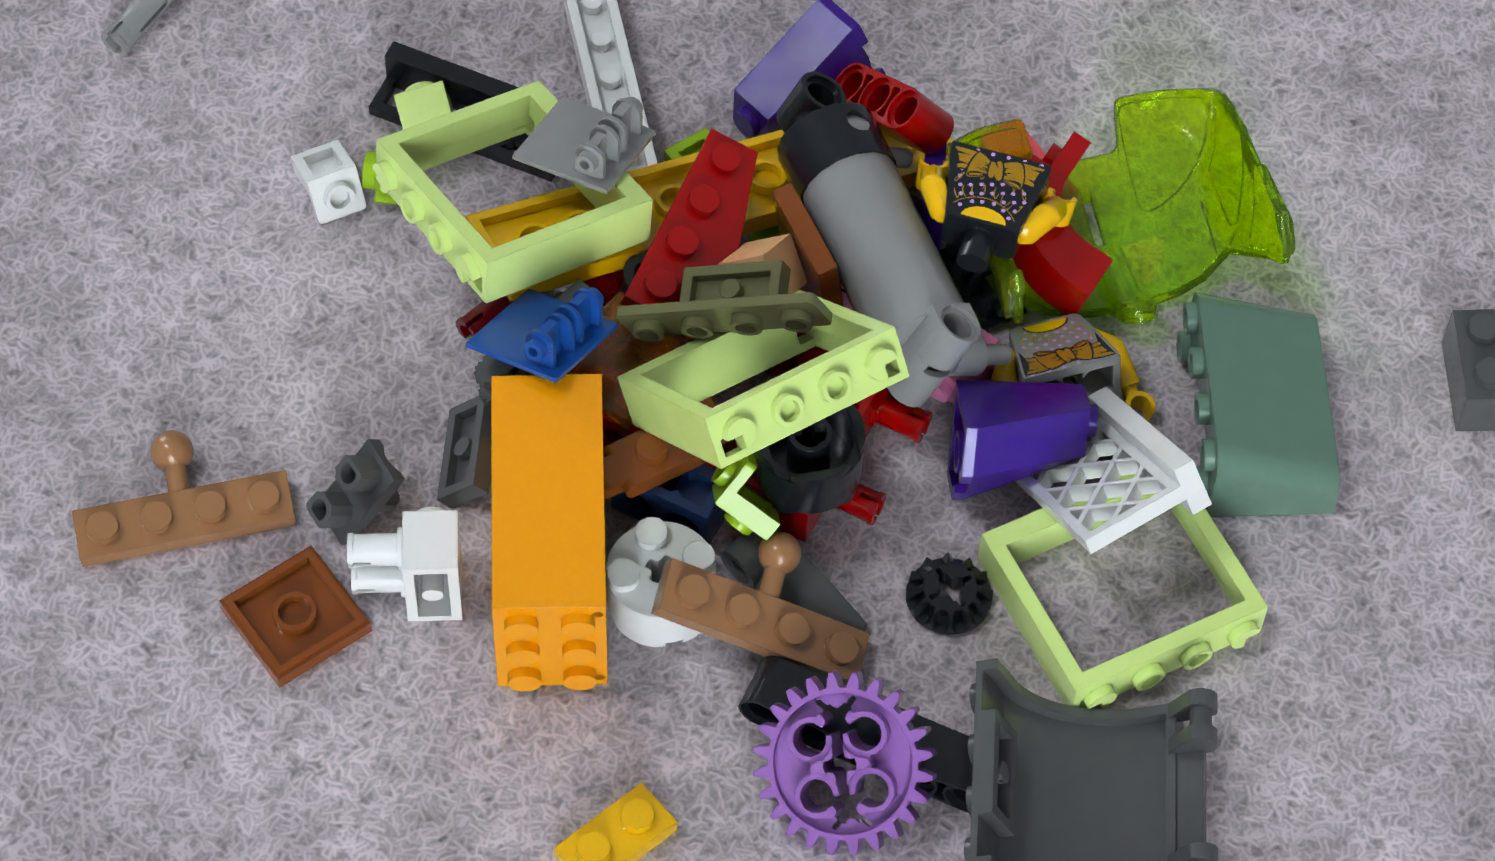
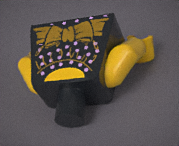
[915,141,1078,273]

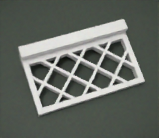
[1015,386,1212,554]

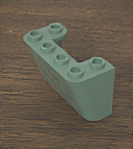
[1176,292,1340,517]

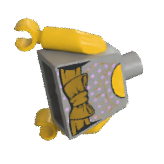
[991,312,1156,422]

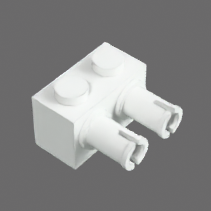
[347,507,463,621]

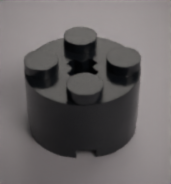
[754,405,866,514]

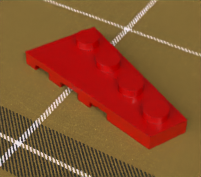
[620,128,758,341]

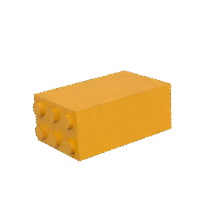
[491,374,608,692]

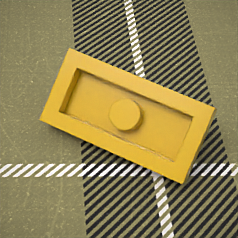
[554,782,677,861]

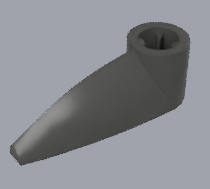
[721,528,867,631]

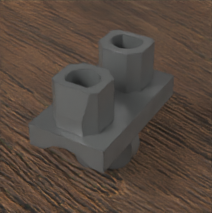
[306,439,405,544]

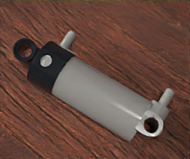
[776,71,1012,407]

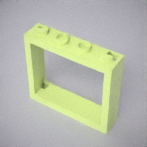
[372,81,653,303]
[617,290,910,469]
[977,474,1268,709]

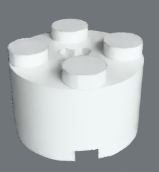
[606,517,716,647]

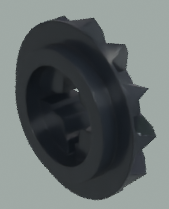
[906,552,993,635]

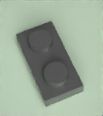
[437,396,491,508]

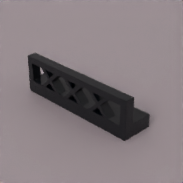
[369,41,555,182]

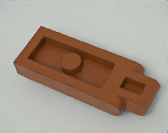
[603,397,737,499]

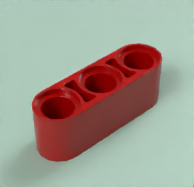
[835,63,954,154]

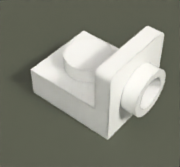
[290,140,366,224]

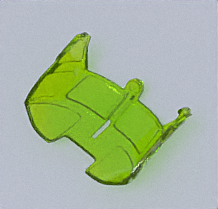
[948,88,1295,324]

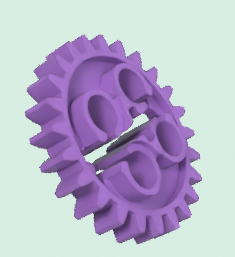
[753,670,937,856]

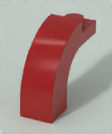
[1012,131,1113,315]

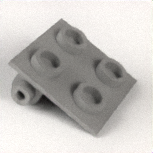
[512,96,656,194]

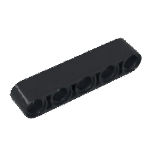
[738,656,973,813]

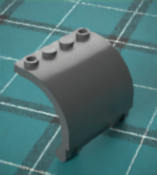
[964,658,1218,861]

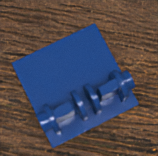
[466,287,618,383]

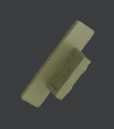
[615,260,833,342]

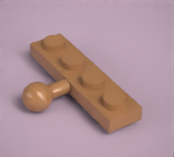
[72,430,297,567]
[651,531,870,685]

